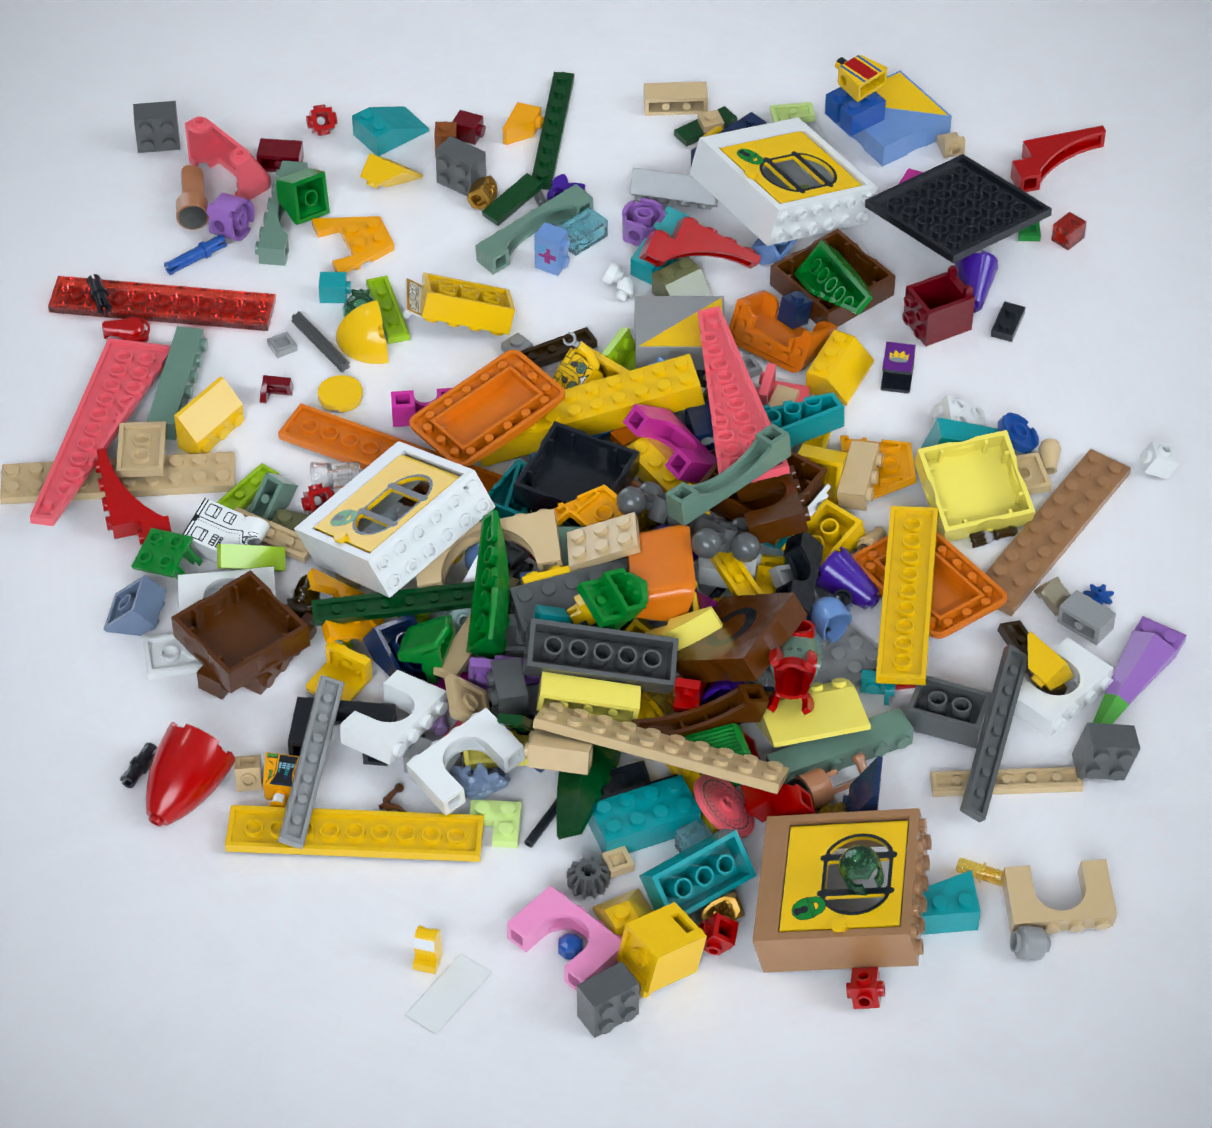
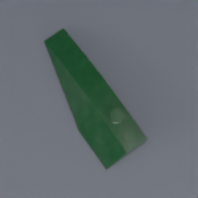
[556,744,621,840]

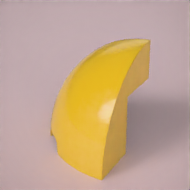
[336,300,389,364]

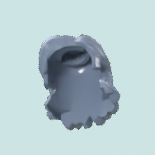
[450,762,511,800]

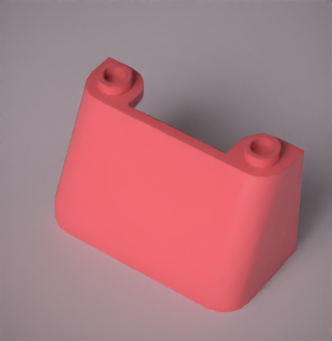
[185,116,271,200]

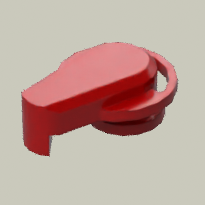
[102,317,150,343]

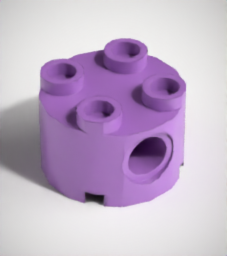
[207,192,255,241]
[622,198,666,246]

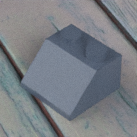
[103,575,167,636]

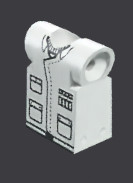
[183,498,270,570]

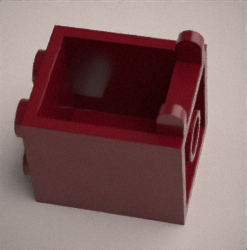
[902,266,975,347]

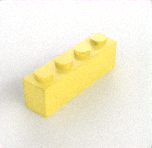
[537,671,641,722]

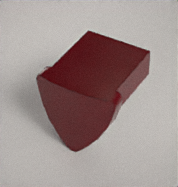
[260,375,294,403]

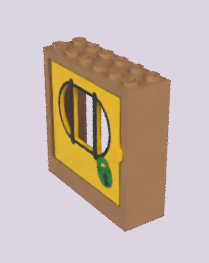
[753,808,932,972]

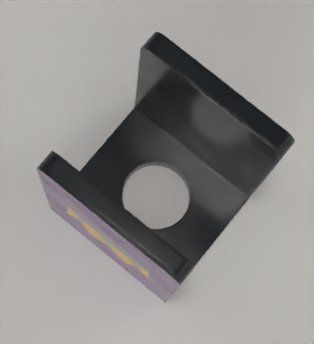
[881,342,916,394]

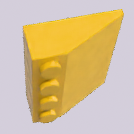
[420,272,515,336]

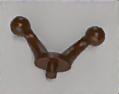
[379,783,407,812]

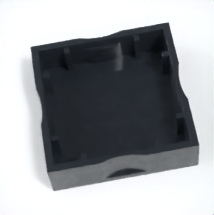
[513,421,640,527]

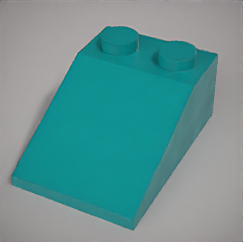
[352,106,429,156]

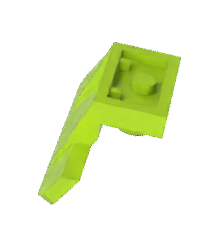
[601,327,635,371]

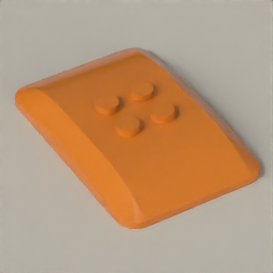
[409,349,565,467]
[852,532,1007,639]

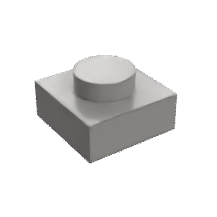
[501,333,533,352]

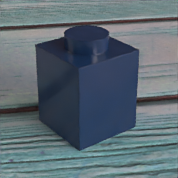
[777,291,813,329]

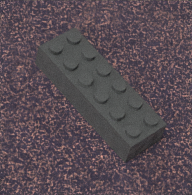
[509,557,629,642]
[522,618,678,694]

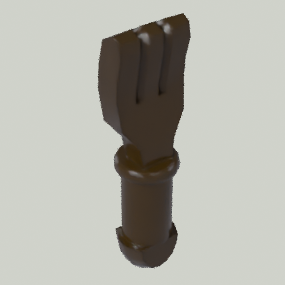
[969,526,1018,548]

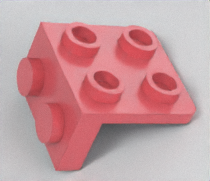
[756,363,810,405]

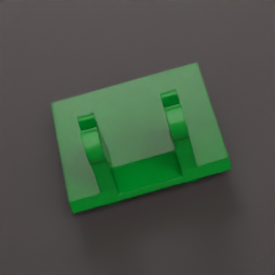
[131,528,203,580]

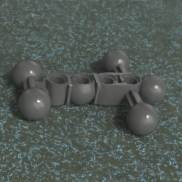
[616,481,761,563]

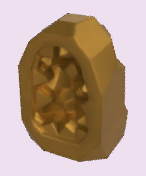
[467,175,498,210]
[700,891,745,921]

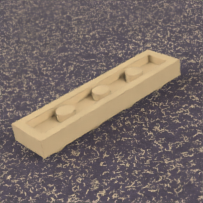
[234,507,310,564]

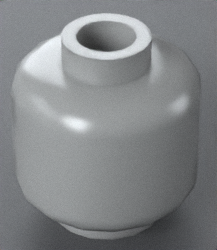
[1010,926,1051,961]

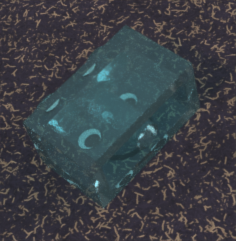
[559,207,608,256]

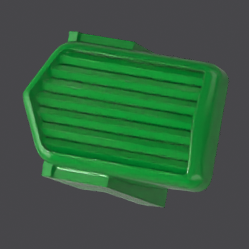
[576,568,648,630]
[397,615,456,684]
[685,723,751,788]

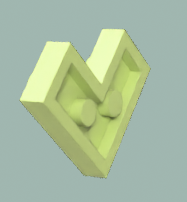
[770,102,815,123]
[469,800,522,848]

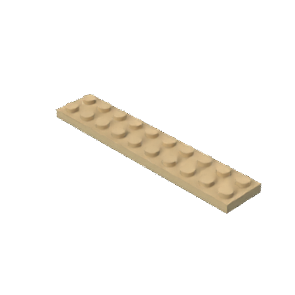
[0,452,236,504]
[533,702,789,794]

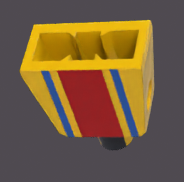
[835,55,887,102]

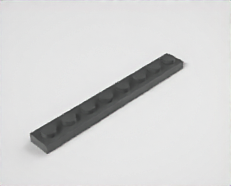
[960,644,1028,823]

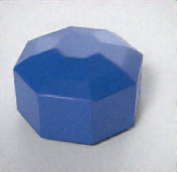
[558,933,583,959]

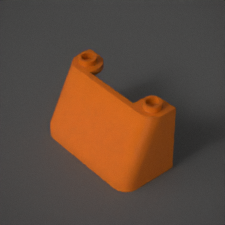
[729,290,838,373]
[622,525,696,622]

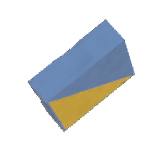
[832,70,952,167]

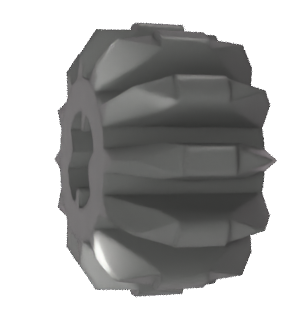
[567,856,610,900]

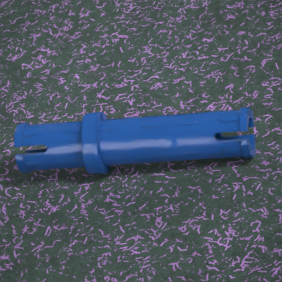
[164,234,227,275]

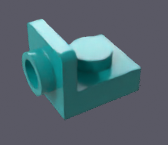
[860,670,896,706]

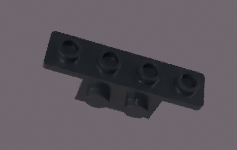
[600,760,678,800]

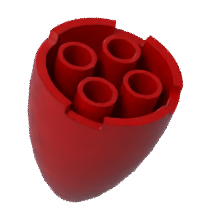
[145,722,236,827]

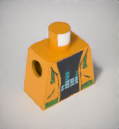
[263,752,299,807]

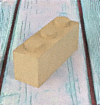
[643,81,708,116]
[837,440,884,511]

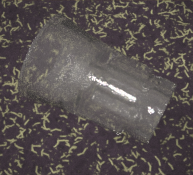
[310,462,360,490]

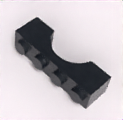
[775,531,824,617]

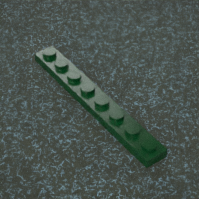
[532,72,575,190]
[311,581,475,626]

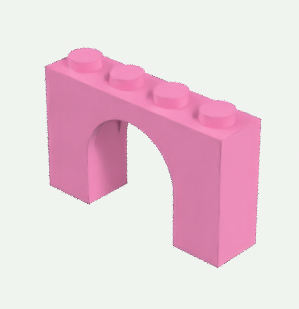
[507,886,622,991]

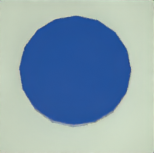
[997,412,1039,454]

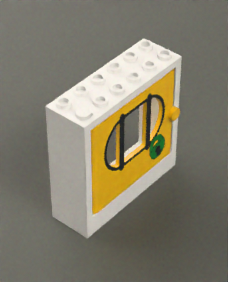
[689,117,878,246]
[294,441,495,598]

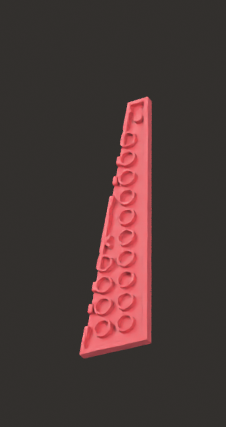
[697,306,790,483]
[30,338,171,526]

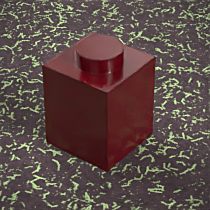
[452,110,486,145]

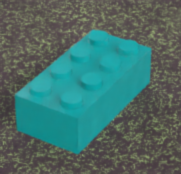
[588,775,701,853]
[639,829,757,915]

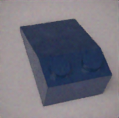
[362,615,442,683]
[842,756,883,812]

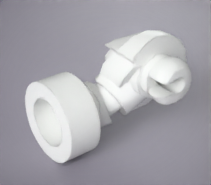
[602,261,634,301]

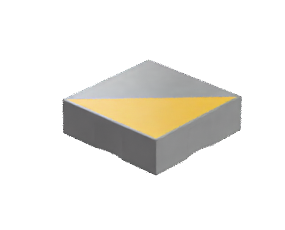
[634,296,725,370]

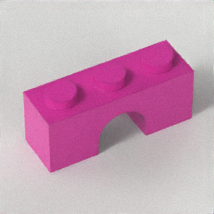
[391,388,452,427]

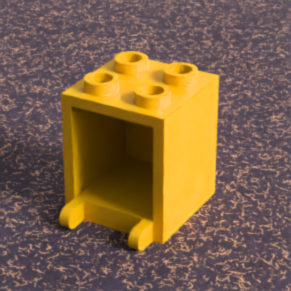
[616,902,707,998]

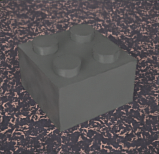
[133,101,180,153]
[435,136,486,197]
[487,657,529,730]
[1072,722,1141,781]
[577,961,639,1038]

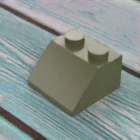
[652,256,713,296]

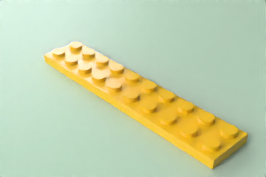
[876,506,938,685]
[225,805,484,862]

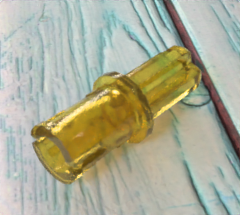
[956,858,1003,888]

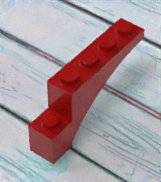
[1010,125,1106,192]
[639,217,761,269]
[94,448,172,545]
[740,731,815,823]

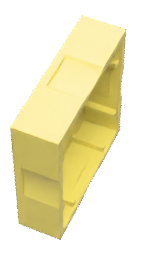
[914,430,1035,542]

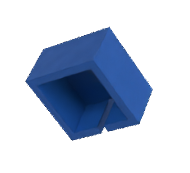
[825,87,886,136]

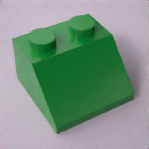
[275,168,330,225]

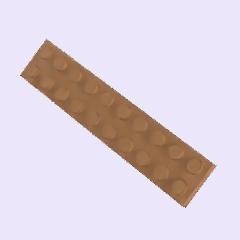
[985,449,1131,616]

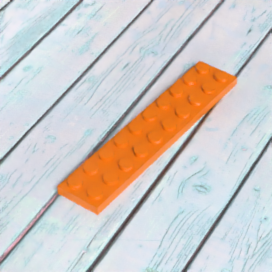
[278,403,503,493]

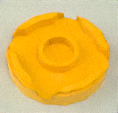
[318,375,363,412]

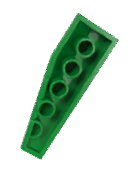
[794,240,873,315]
[466,509,510,659]

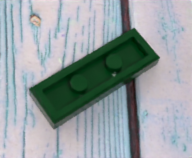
[674,106,737,147]
[482,173,543,226]
[497,713,534,734]

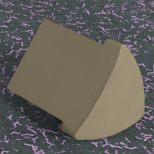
[1034,577,1071,616]

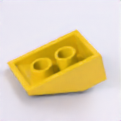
[781,499,866,573]

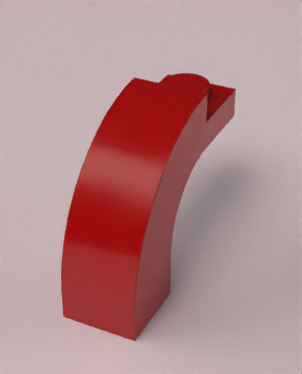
[673,677,709,713]

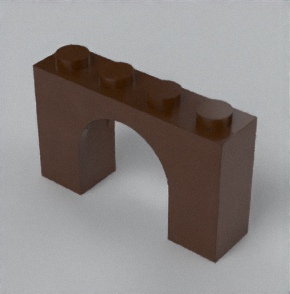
[736,459,811,544]

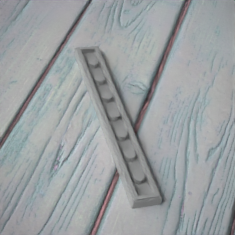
[277,675,344,850]

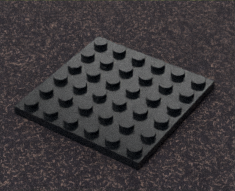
[865,154,1052,263]

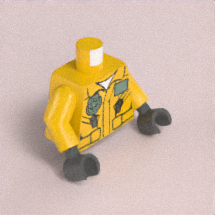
[552,332,603,389]

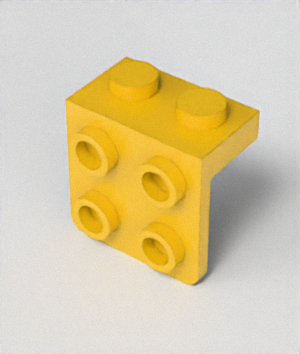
[306,641,372,701]

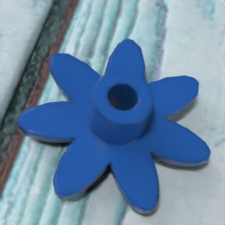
[1083,584,1114,605]

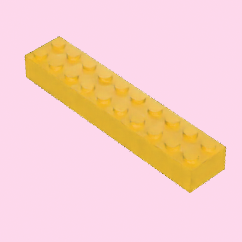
[480,354,705,467]

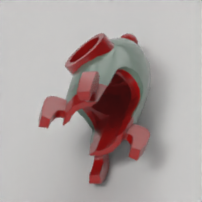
[767,619,823,715]

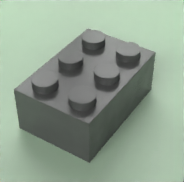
[906,676,992,748]

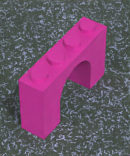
[623,404,717,483]

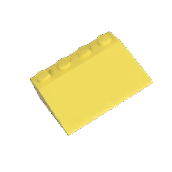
[756,678,871,748]

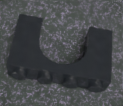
[288,697,396,766]

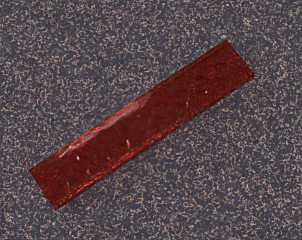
[48,276,276,331]

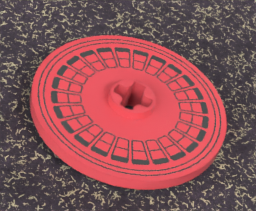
[694,774,755,839]

